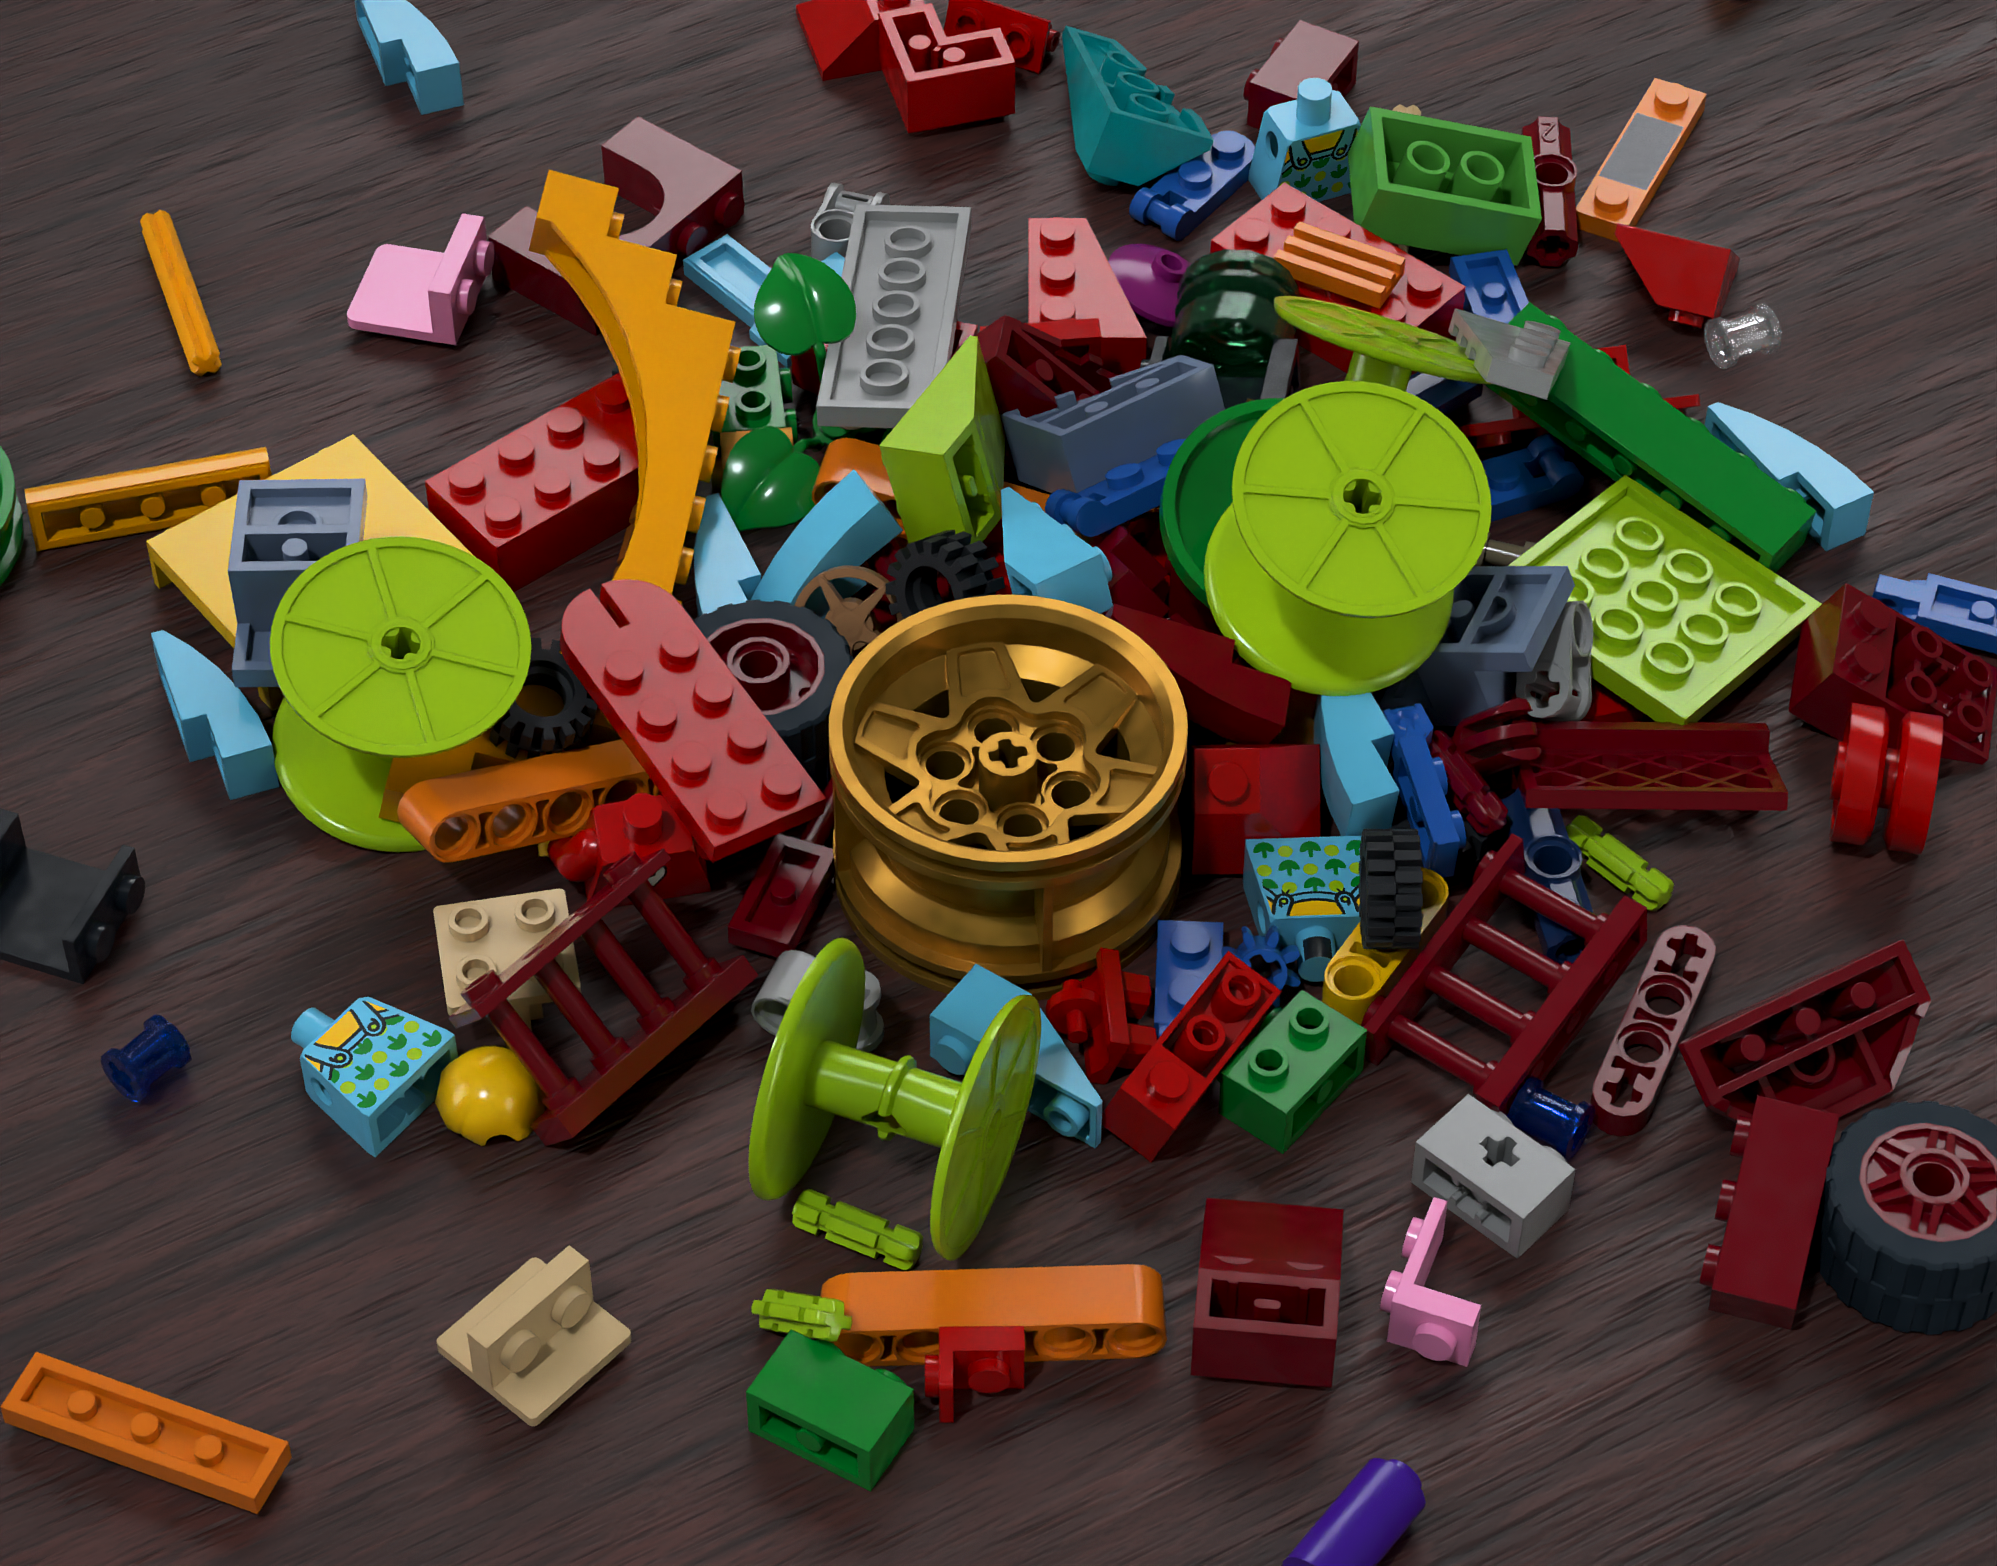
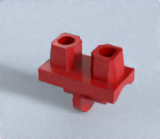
[1045,947,1157,1085]

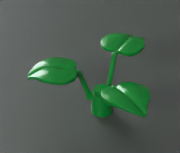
[721,253,893,532]

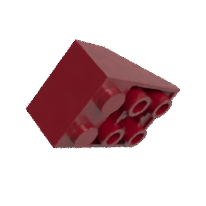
[1788,583,1997,765]
[1191,1197,1344,1388]

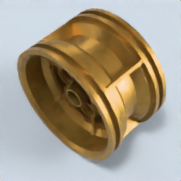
[829,594,1188,1000]

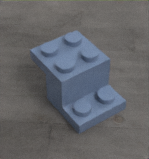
[228,479,368,687]
[1378,566,1575,726]

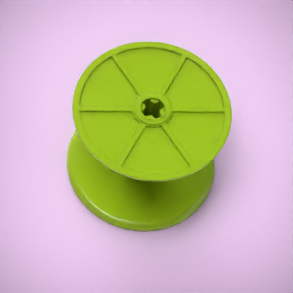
[1274,296,1492,392]
[1204,381,1492,696]
[270,536,531,852]
[749,937,1041,1261]

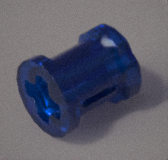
[101,1014,192,1103]
[1507,1076,1595,1160]

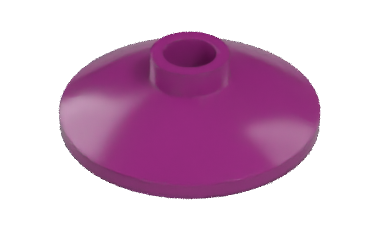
[1108,244,1214,328]

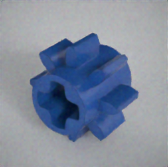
[1221,925,1301,1007]

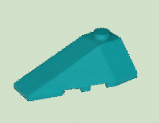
[1062,26,1214,186]

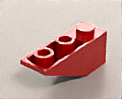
[1102,951,1282,1162]

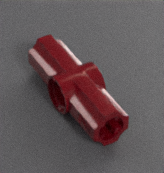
[1521,116,1578,267]

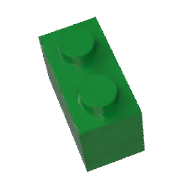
[746,1329,915,1492]

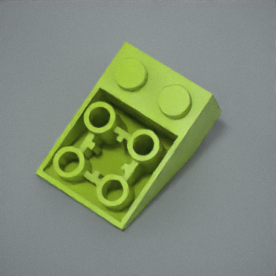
[879,336,1005,544]

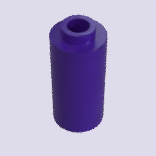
[1282,1458,1426,1566]

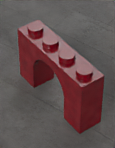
[488,116,745,337]

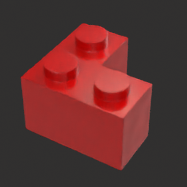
[878,3,1015,133]

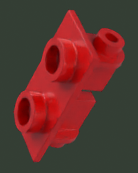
[944,0,1060,74]

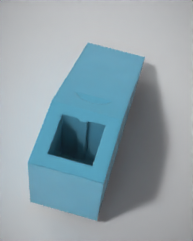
[1001,487,1113,614]
[930,964,1103,1148]

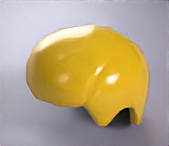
[435,1045,546,1146]

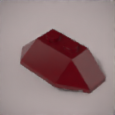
[1677,939,1931,1123]

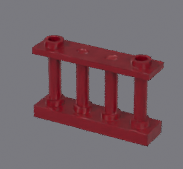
[1361,833,1647,1122]
[448,848,759,1146]

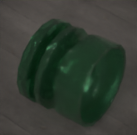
[1169,249,1299,378]

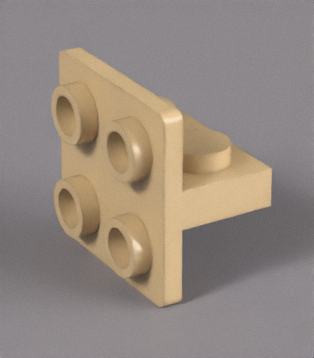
[433,888,581,1050]
[437,1245,631,1426]

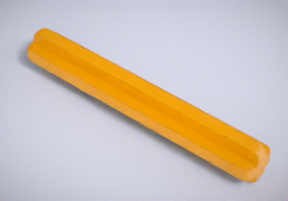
[140,210,222,376]

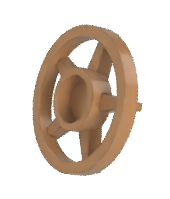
[794,565,904,656]

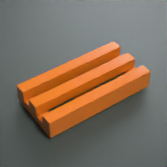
[1273,221,1405,309]

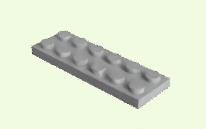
[816,204,972,430]

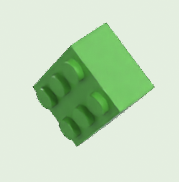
[1348,106,1542,266]

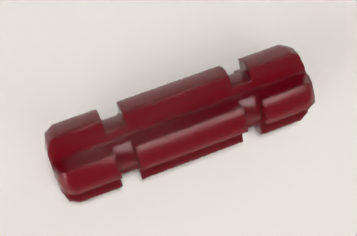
[1428,730,1508,836]

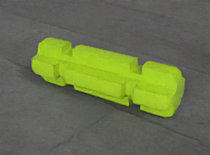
[1565,815,1674,912]
[792,1189,923,1271]
[751,1289,852,1342]

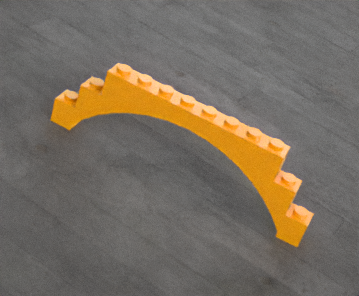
[379,170,741,823]

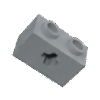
[1411,1094,1576,1259]

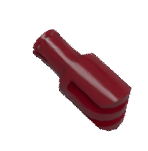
[1450,697,1542,777]

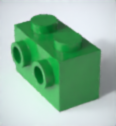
[712,345,798,458]
[1217,990,1367,1154]

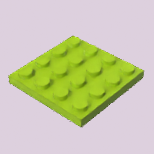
[1508,475,1822,725]

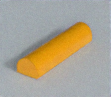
[24,447,272,551]

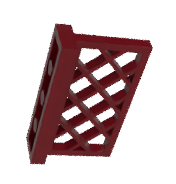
[1509,721,1788,811]

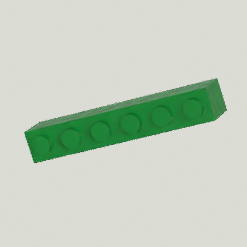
[1484,302,1816,573]

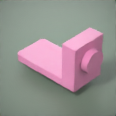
[1380,1197,1481,1367]

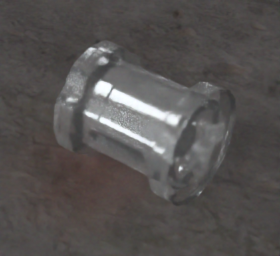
[1704,303,1782,369]

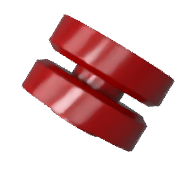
[1829,702,1943,854]

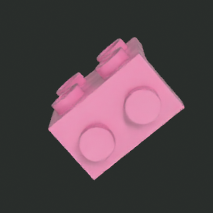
[347,213,495,345]

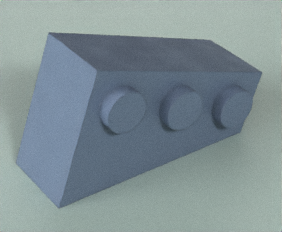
[1000,355,1225,493]

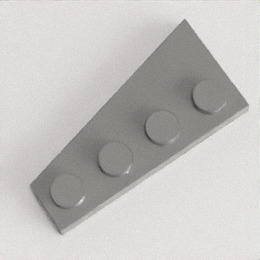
[1448,308,1570,400]

